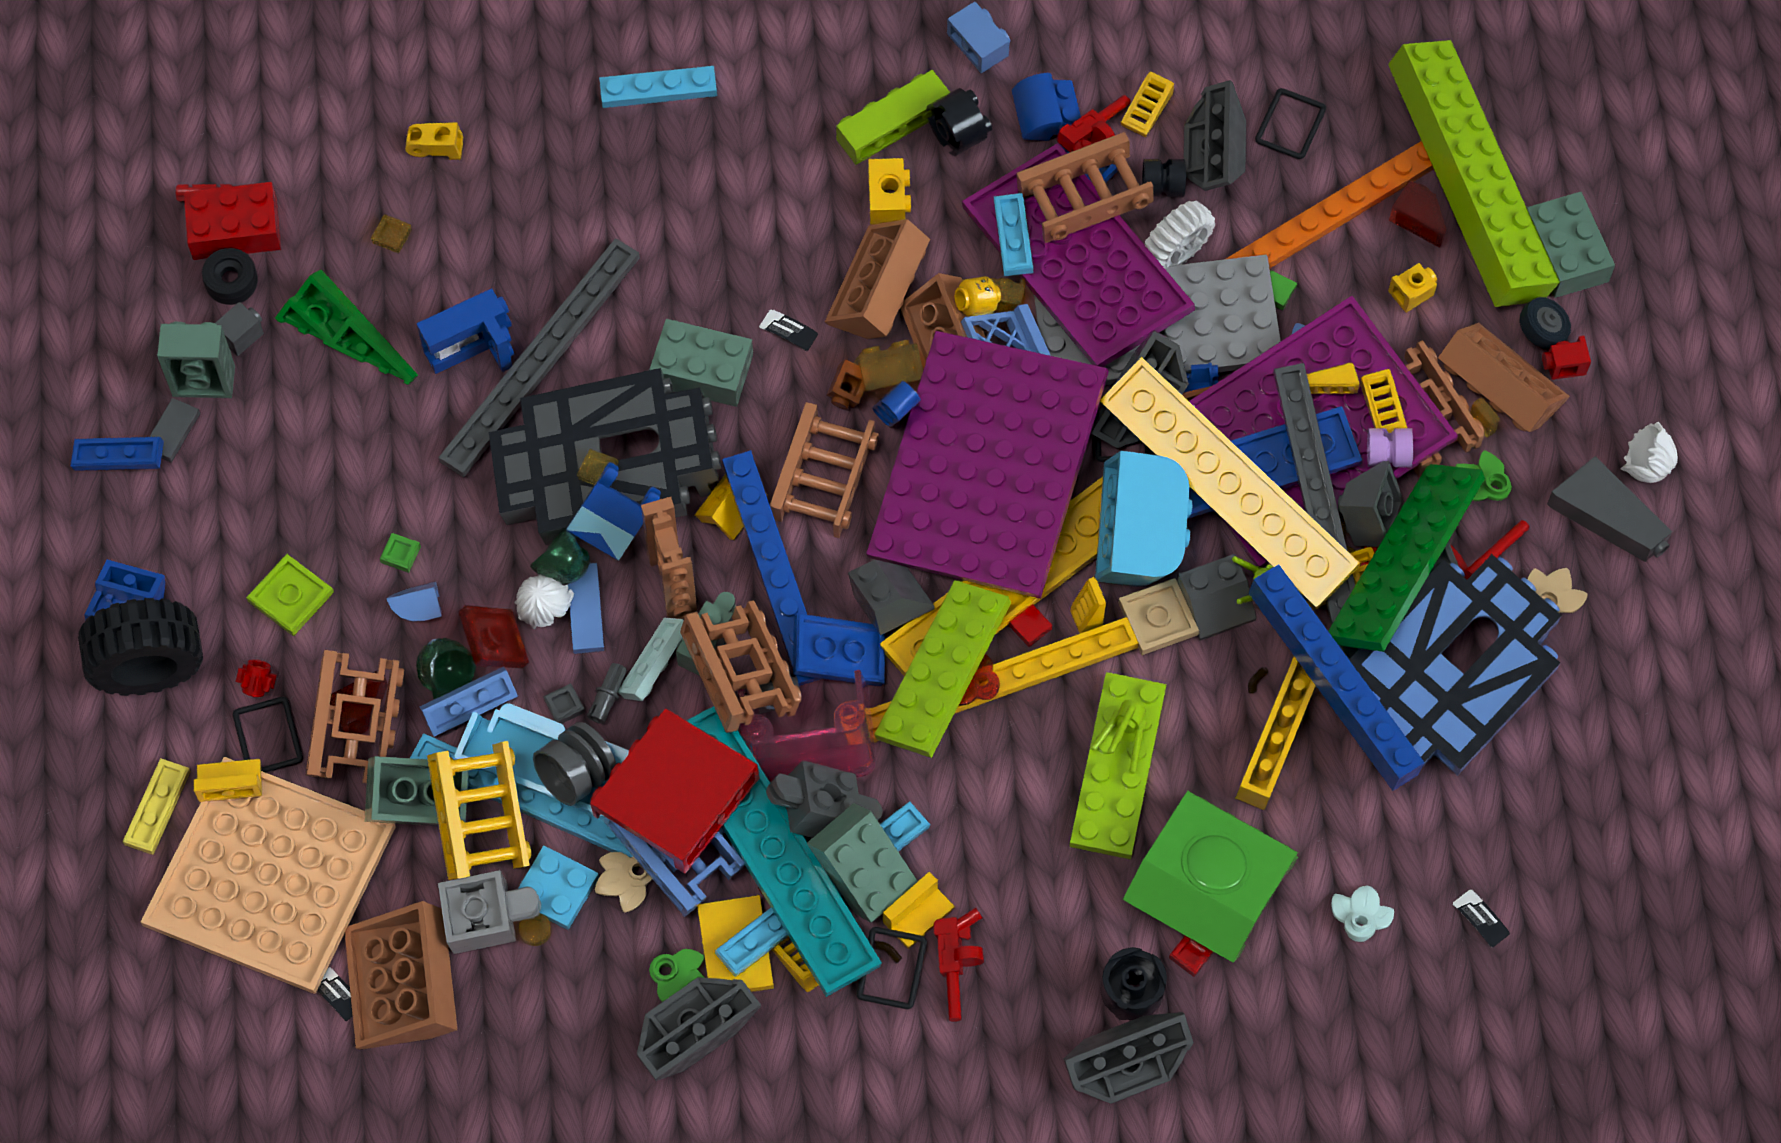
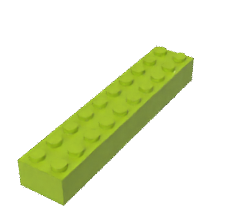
[1388,40,1560,307]

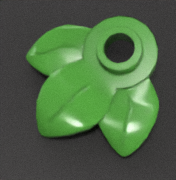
[1455,450,1511,501]
[649,949,705,1002]

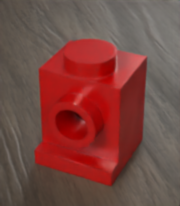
[1542,336,1591,380]

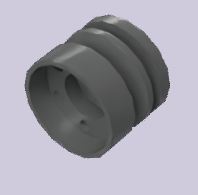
[533,721,616,806]

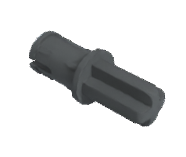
[587,663,627,725]

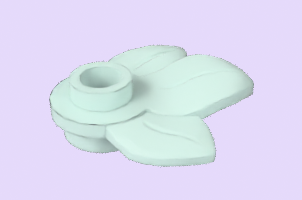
[1331,886,1394,942]

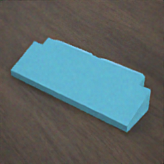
[453,703,629,818]

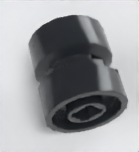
[1142,159,1186,197]

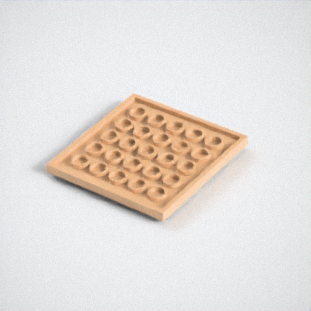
[141,757,396,994]

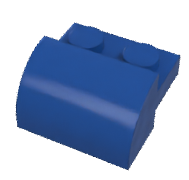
[1011,73,1081,141]
[84,560,165,621]

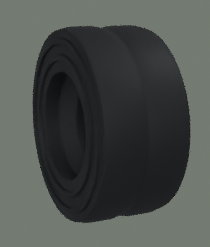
[202,248,258,305]

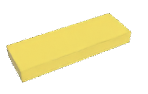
[123,758,191,855]

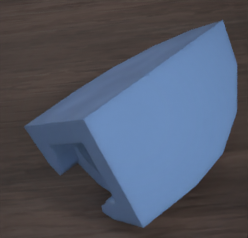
[386,582,442,621]

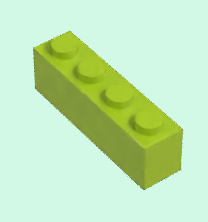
[836,70,950,165]

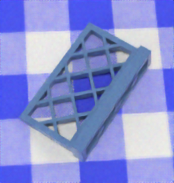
[961,304,1051,356]

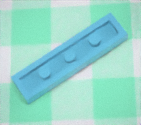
[599,66,717,108]

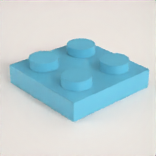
[518,846,599,930]

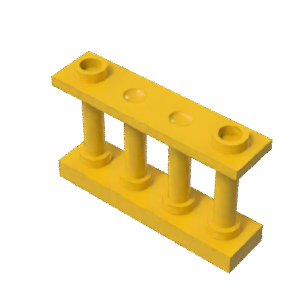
[427,741,531,880]

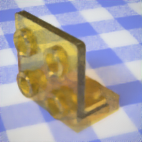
[854,340,923,392]

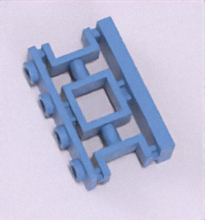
[603,817,745,917]

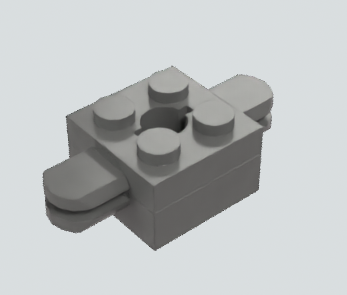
[766,760,883,838]

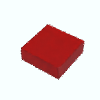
[1009,604,1053,647]
[1169,936,1213,977]

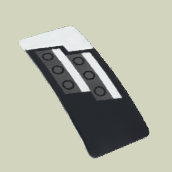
[759,309,818,351]
[1453,890,1510,948]
[317,967,353,1022]

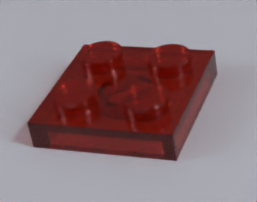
[458,605,529,669]

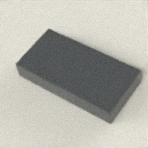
[150,398,200,463]

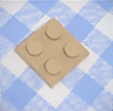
[1118,578,1199,655]

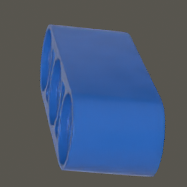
[872,381,921,427]

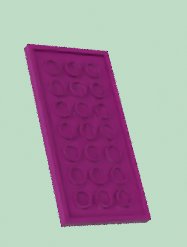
[962,143,1195,367]

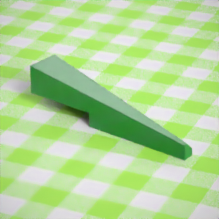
[275,269,418,385]

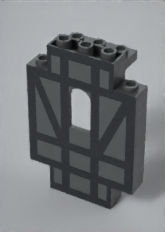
[489,368,722,545]

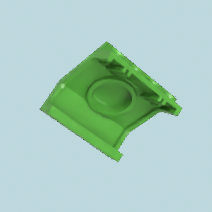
[1123,791,1298,963]

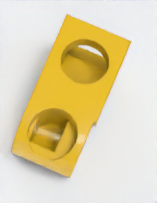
[405,122,464,160]

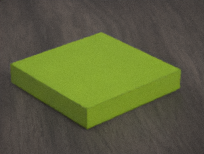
[246,554,334,636]

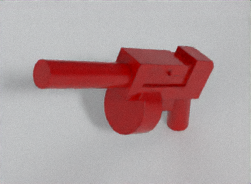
[1056,95,1130,152]
[934,908,984,1022]

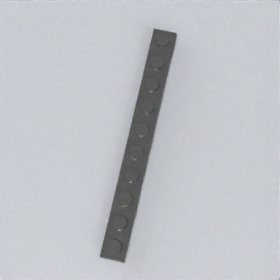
[439,238,640,477]
[1273,363,1359,659]

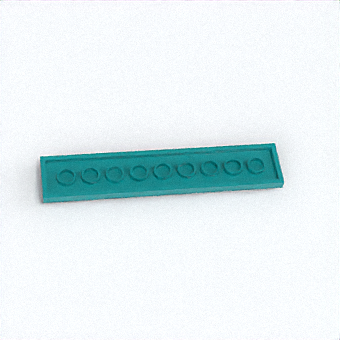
[686,706,882,997]

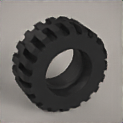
[78,598,203,696]

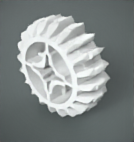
[1145,200,1215,269]

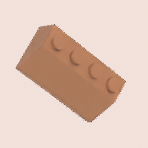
[825,219,930,339]
[900,273,986,368]
[1438,323,1570,432]

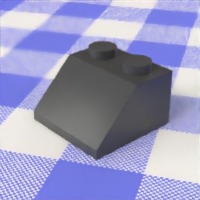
[1338,461,1404,547]
[1177,554,1256,641]
[848,560,935,635]

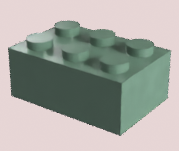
[1527,192,1615,298]
[649,319,753,407]
[157,321,235,398]
[364,756,468,826]
[807,803,918,923]

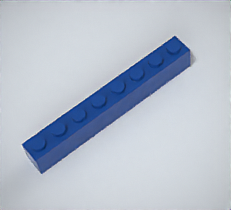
[1249,564,1425,791]

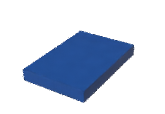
[793,613,885,686]

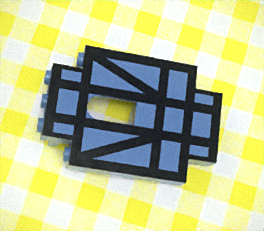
[1349,554,1562,776]

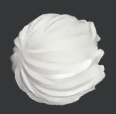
[1621,422,1678,483]
[515,574,574,629]

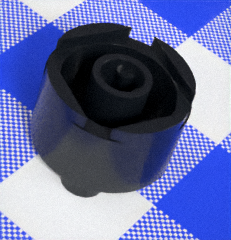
[926,88,992,156]
[1100,947,1167,1020]

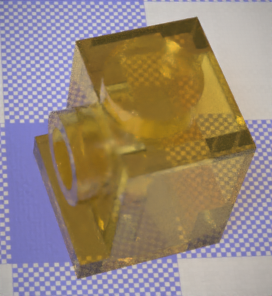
[990,278,1026,313]

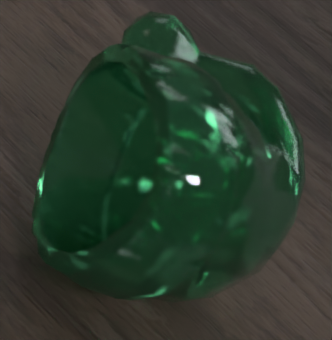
[530,530,590,584]
[416,638,476,699]

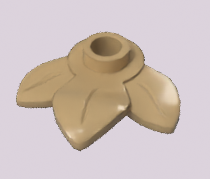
[1528,568,1588,613]
[595,852,652,913]

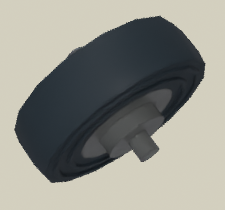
[1519,297,1571,349]

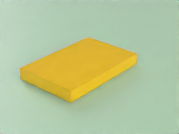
[697,895,774,992]

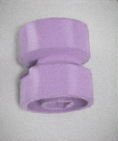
[1367,428,1413,467]

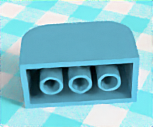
[1095,451,1192,587]

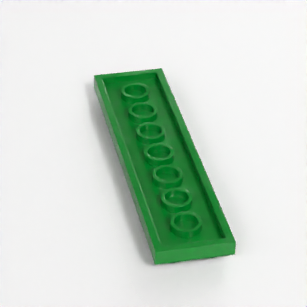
[1328,464,1485,652]

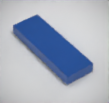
[70,437,164,471]

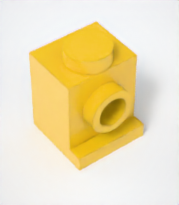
[1388,263,1437,313]

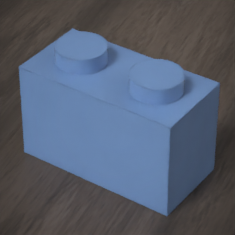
[947,2,1010,73]

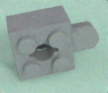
[438,870,542,954]

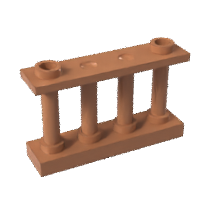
[1017,132,1154,243]
[770,402,879,538]

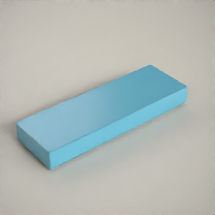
[994,193,1033,276]

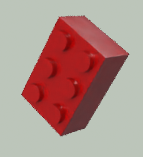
[184,182,281,260]

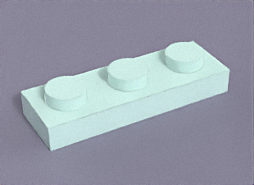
[618,618,684,701]

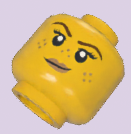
[954,276,1001,317]

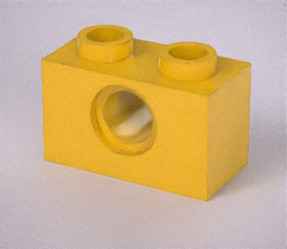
[868,158,911,225]

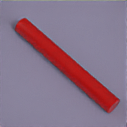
[1464,520,1529,579]

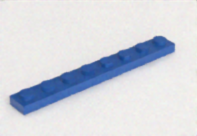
[722,450,823,686]

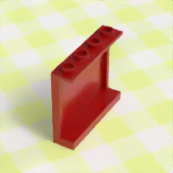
[590,708,760,874]

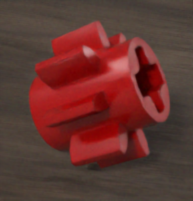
[235,659,277,697]

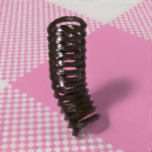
[1248,667,1268,693]
[875,940,902,963]

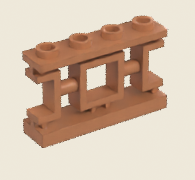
[1404,340,1484,477]
[641,497,697,619]
[680,600,801,733]
[305,650,404,784]

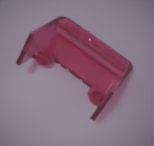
[738,670,876,783]

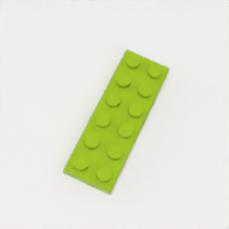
[874,580,1011,758]
[1069,672,1167,860]

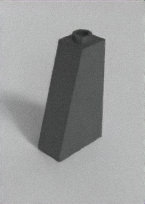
[1547,456,1672,562]

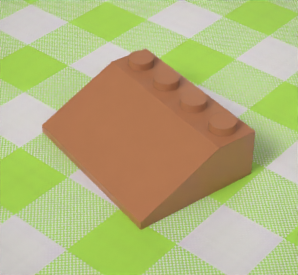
[345,901,457,1050]

